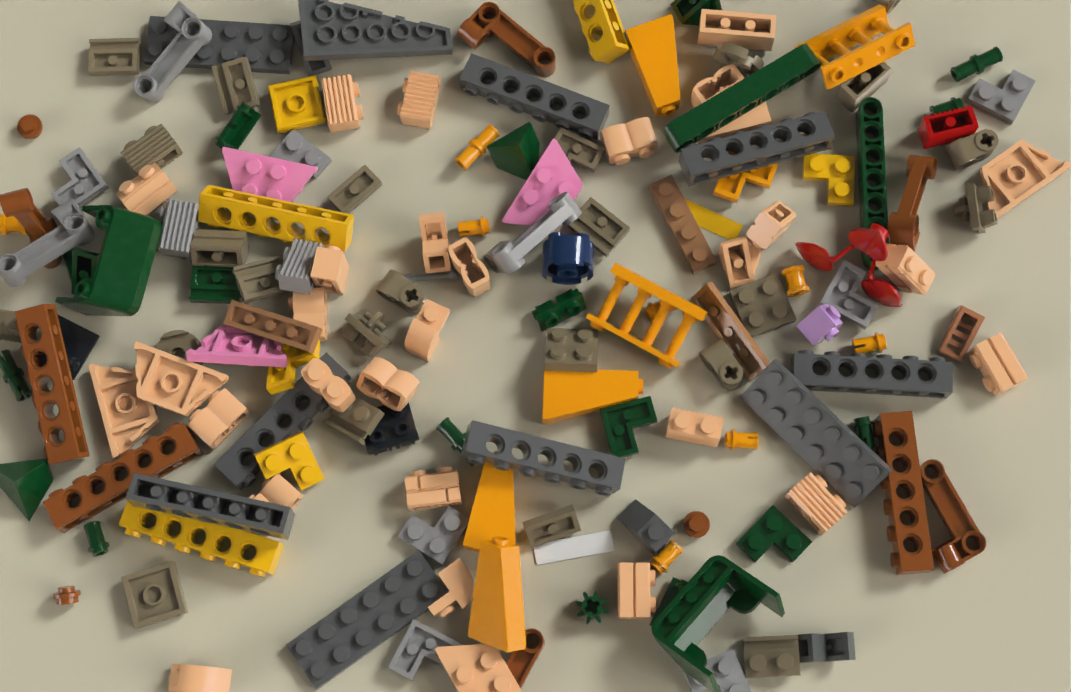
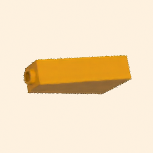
[625,14,681,117]
[542,368,643,425]
[463,451,516,552]
[467,536,526,652]

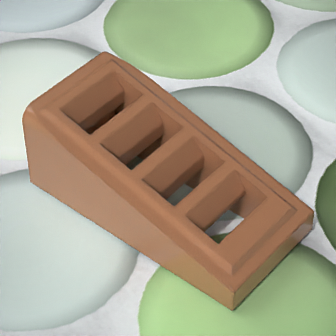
[937,305,985,363]

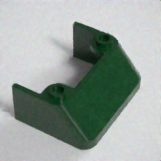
[55,205,162,316]
[651,555,785,692]

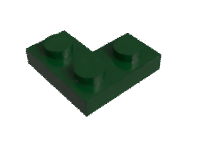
[600,396,657,458]
[736,505,812,562]

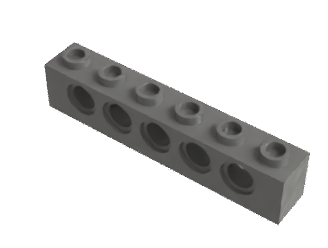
[460,53,610,140]
[679,111,835,187]
[791,350,953,398]
[214,352,352,490]
[461,420,626,496]
[126,473,295,540]

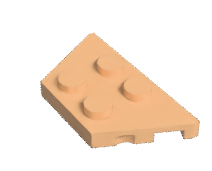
[979,140,1071,219]
[134,341,229,417]
[88,364,159,460]
[435,644,522,692]

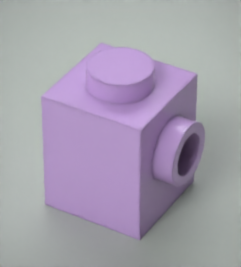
[796,303,843,345]

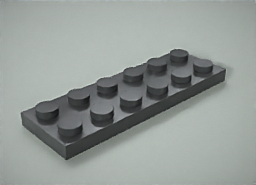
[143,16,295,74]
[740,359,892,508]
[286,550,448,690]

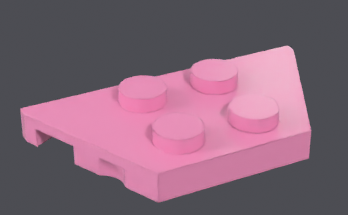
[502,138,584,226]
[222,147,318,202]
[186,325,287,367]

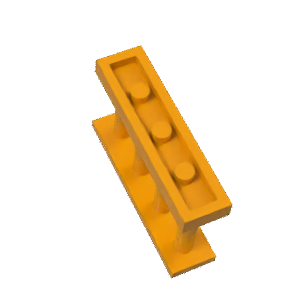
[794,4,915,90]
[586,263,708,369]

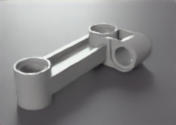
[133,1,212,103]
[483,192,582,275]
[0,198,95,287]

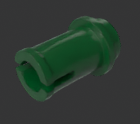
[929,97,964,115]
[852,416,876,449]
[84,521,110,557]

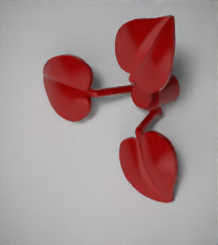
[795,223,903,307]

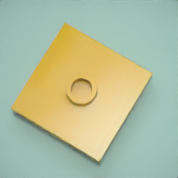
[268,75,327,134]

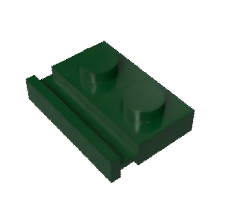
[189,265,242,304]

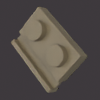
[88,38,141,76]
[211,57,260,115]
[567,197,630,258]
[232,255,292,304]
[324,397,384,446]
[743,635,801,678]

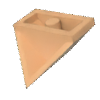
[718,235,763,289]

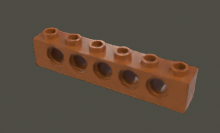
[15,304,90,465]
[873,411,934,575]
[43,422,203,533]

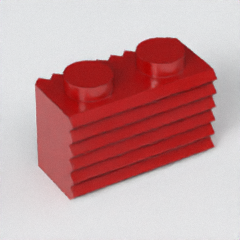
[917,105,979,149]

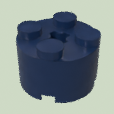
[542,232,594,285]

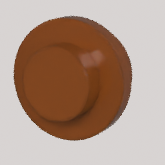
[17,114,43,139]
[683,511,710,538]
[53,586,81,605]

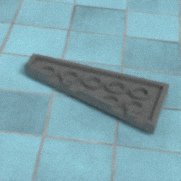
[298,0,453,61]

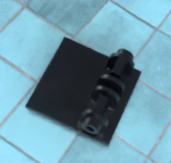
[42,315,100,380]
[364,402,420,456]

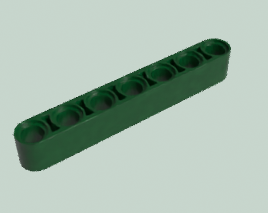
[661,43,821,153]
[856,97,889,270]

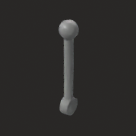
[405,270,457,283]

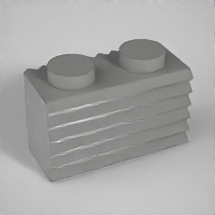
[157,199,199,258]
[275,238,323,295]

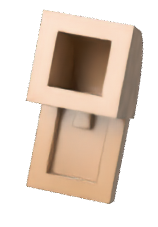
[419,212,451,273]
[404,299,450,362]
[428,558,475,618]
[168,664,232,692]

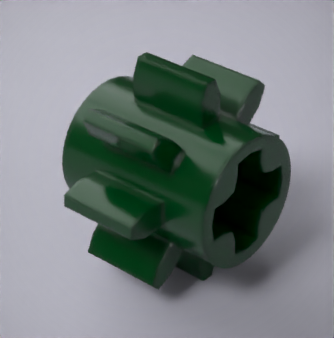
[576,591,608,625]

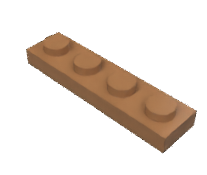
[649,174,717,275]
[690,282,770,381]
[223,300,322,354]

